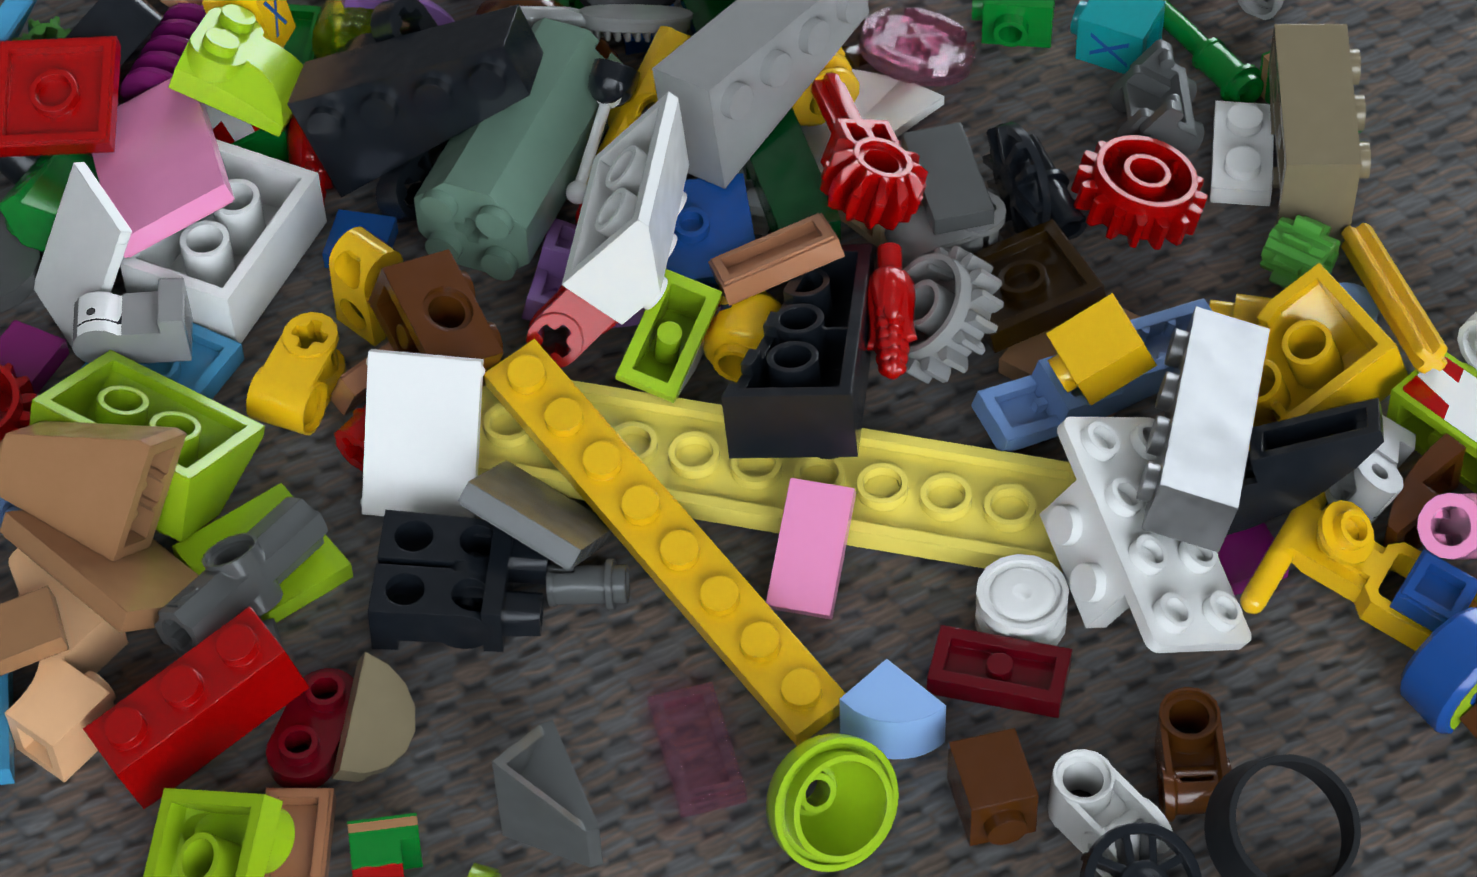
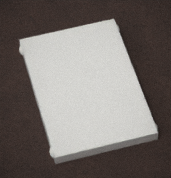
[34,162,132,347]
[360,349,485,518]

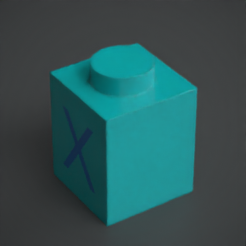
[1070,0,1166,74]

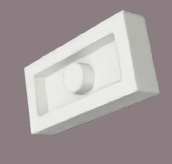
[1210,100,1274,206]

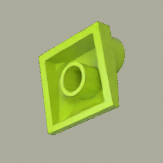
[168,4,303,137]
[143,788,295,877]

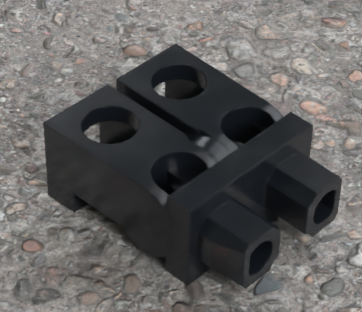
[368,509,551,652]

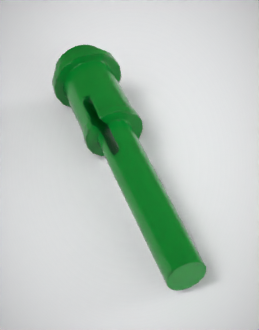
[1163,0,1264,103]

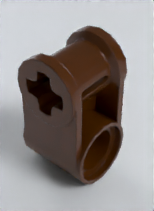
[1154,687,1232,823]

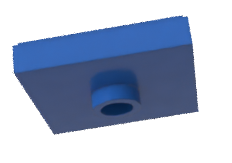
[666,173,755,289]

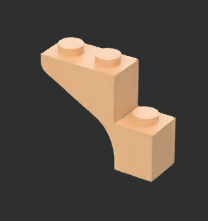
[4,548,128,783]

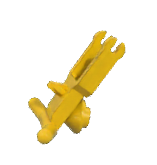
[1240,492,1477,651]

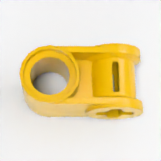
[246,312,347,436]

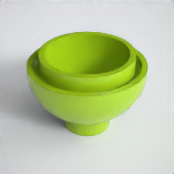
[766,733,899,872]

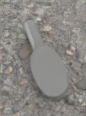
[509,4,693,43]

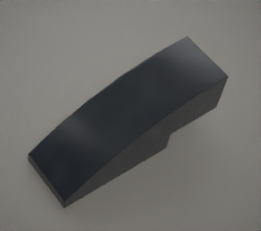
[1227,398,1384,535]

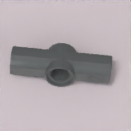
[154,497,329,657]

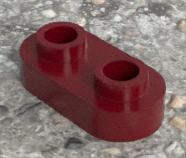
[266,668,354,788]

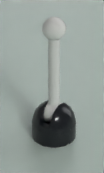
[566,58,640,204]

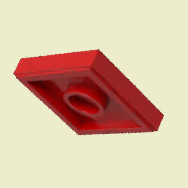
[0,36,121,157]

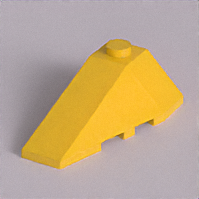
[1249,263,1408,451]

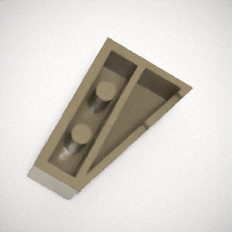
[1269,24,1371,241]

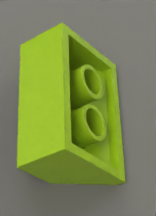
[29,350,265,542]

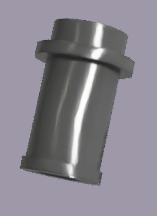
[546,558,630,611]

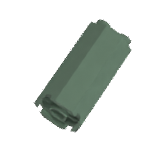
[414,18,623,281]

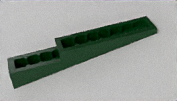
[680,0,841,244]

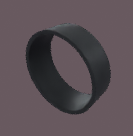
[1204,754,1361,877]

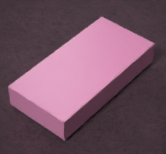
[766,478,856,620]

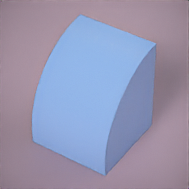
[839,659,946,759]

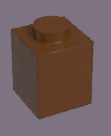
[947,728,1039,846]

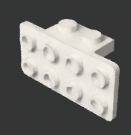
[1039,417,1251,653]

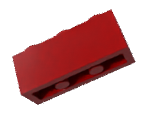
[83,606,310,809]

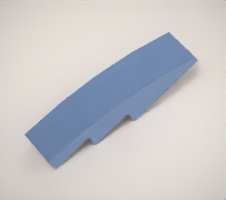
[971,298,1212,452]

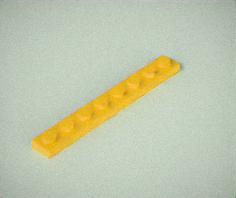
[484,339,846,746]

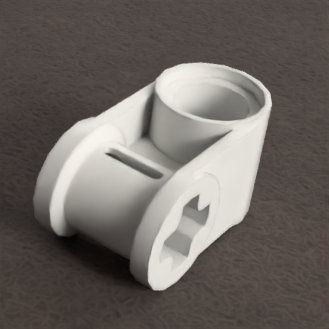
[1047,749,1173,877]

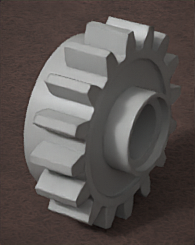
[903,245,1004,384]

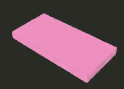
[92,77,235,259]

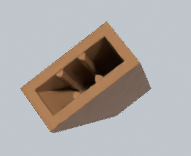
[0,421,187,562]

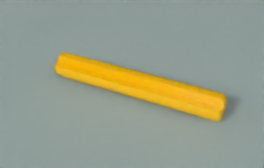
[1341,223,1448,374]

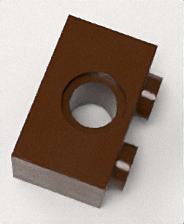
[368,249,504,386]

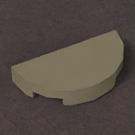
[332,652,415,782]

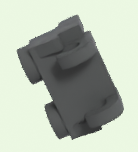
[1109,40,1204,155]

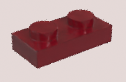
[927,625,1072,718]

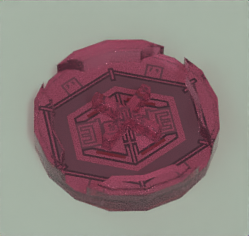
[858,7,977,87]

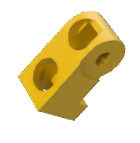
[329,226,403,347]

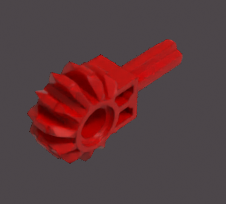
[811,72,928,231]

